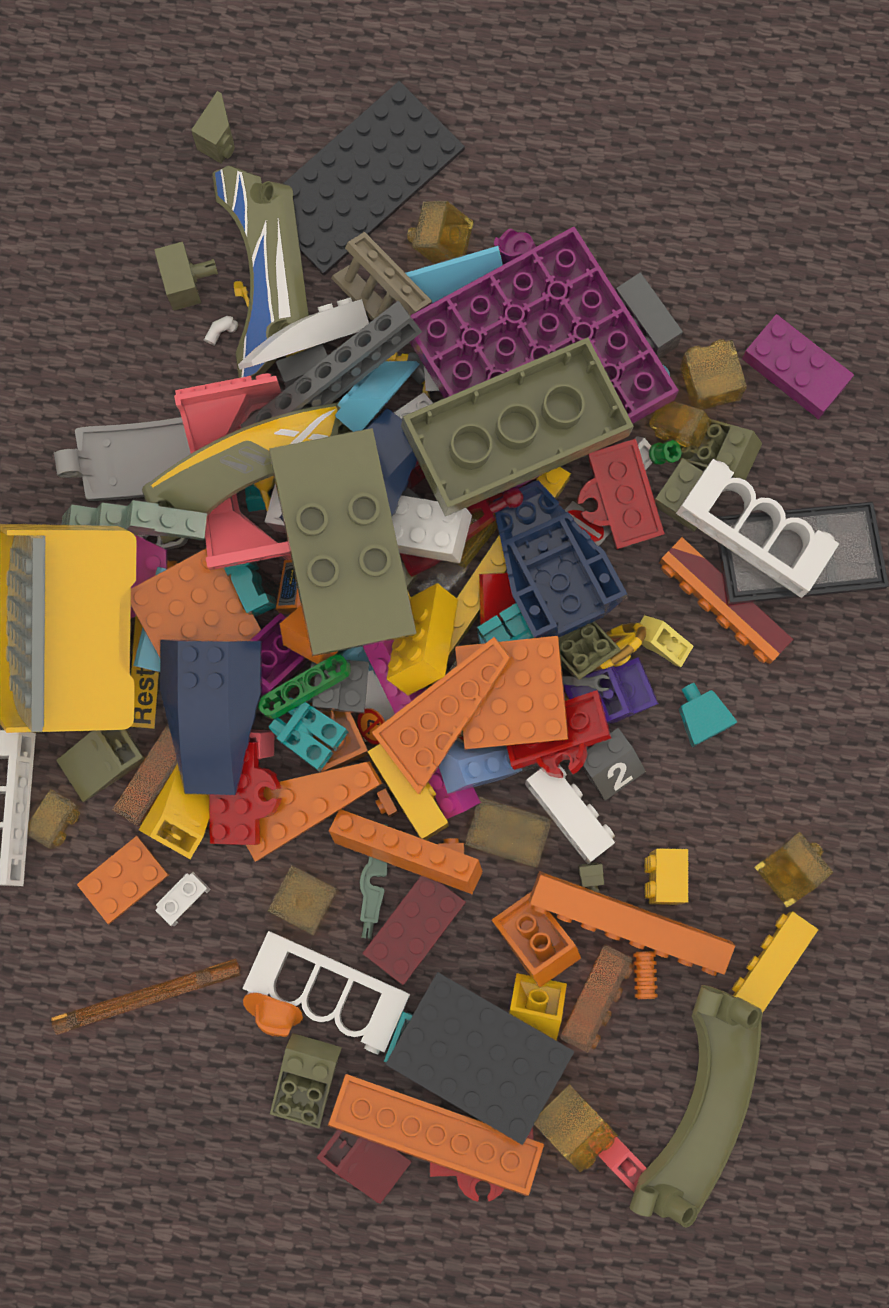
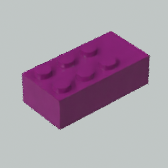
[742,314,854,419]

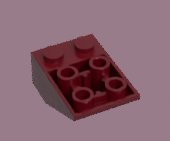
[317,1130,412,1204]

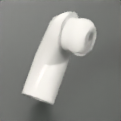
[204,316,238,345]

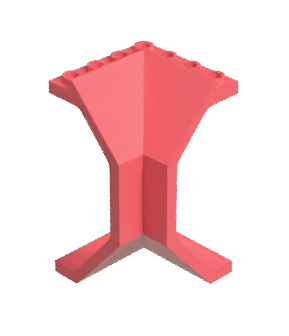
[174,374,292,570]

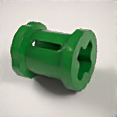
[649,440,682,465]

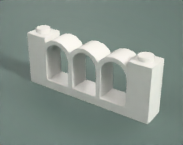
[676,459,839,598]
[0,730,36,886]
[243,931,410,1054]

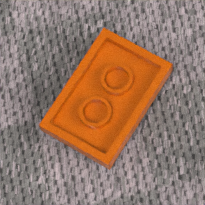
[77,836,169,924]

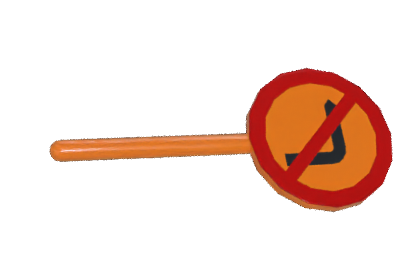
[357,708,385,745]

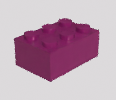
[250,613,309,701]

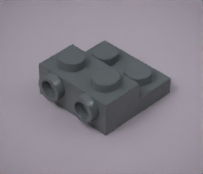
[308,660,369,714]

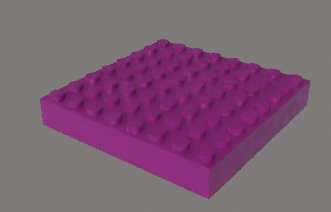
[410,226,679,495]

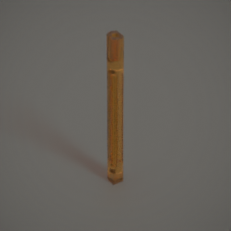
[52,958,241,1035]

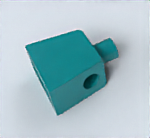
[679,683,737,747]

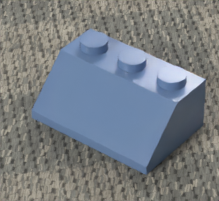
[439,740,522,794]

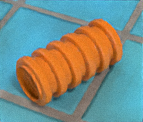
[633,951,658,999]

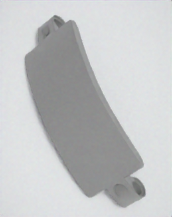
[54,417,191,501]

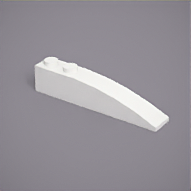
[238,297,369,369]

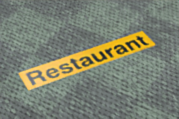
[131,616,159,729]

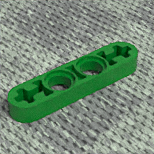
[259,655,351,719]

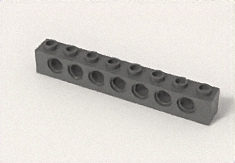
[240,301,422,428]

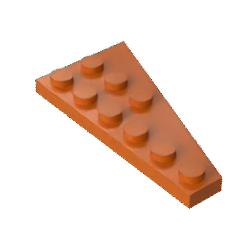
[372,637,511,794]
[246,761,383,862]

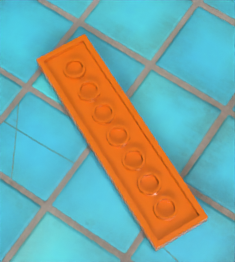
[328,1074,544,1196]

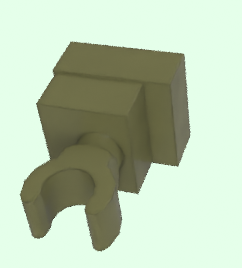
[578,862,604,893]

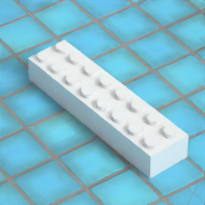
[265,484,472,563]

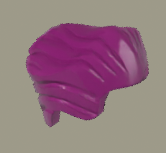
[494,229,536,265]

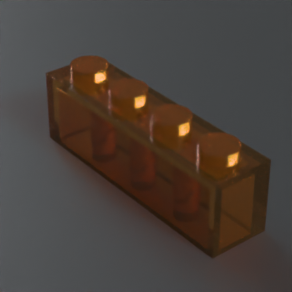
[112,724,177,827]
[559,944,634,1053]

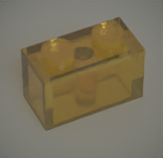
[649,401,711,448]
[27,789,81,850]

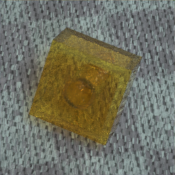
[407,201,474,264]
[754,832,833,907]
[268,866,339,936]

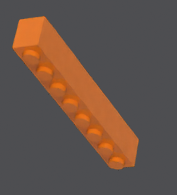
[529,871,735,976]

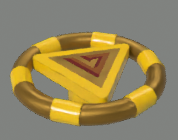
[593,623,646,671]

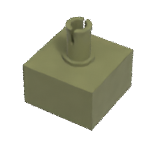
[154,242,218,311]

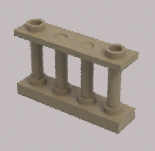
[331,232,432,321]

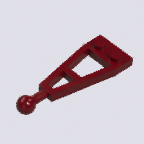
[400,488,524,577]

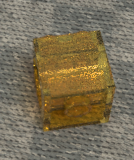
[680,339,747,413]
[533,1084,618,1173]

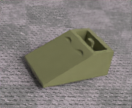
[676,413,762,480]
[559,621,621,680]
[56,729,148,802]
[270,1033,342,1128]

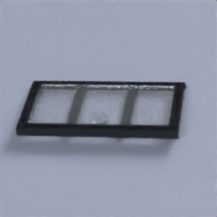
[715,502,889,605]

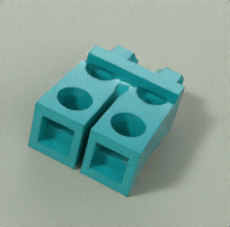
[224,562,277,617]
[477,603,534,643]
[269,697,349,772]

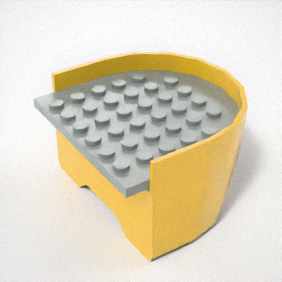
[0,524,136,733]

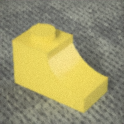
[635,615,693,667]

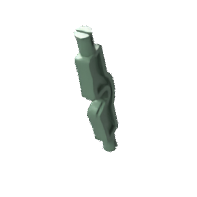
[360,824,388,939]

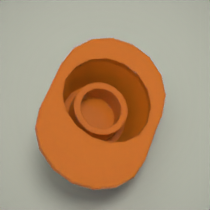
[243,993,303,1037]

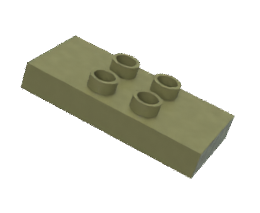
[401,338,634,517]
[269,428,416,657]

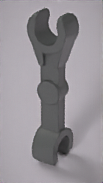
[562,675,610,692]

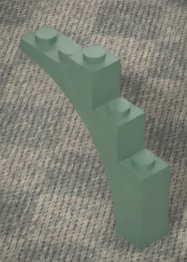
[62,500,207,540]

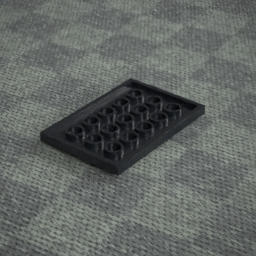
[385,972,575,1145]

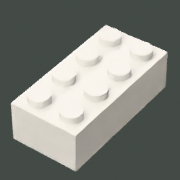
[525,765,615,864]

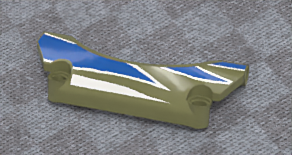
[212,166,309,380]

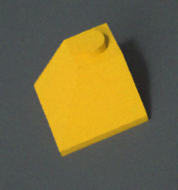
[509,973,567,1040]

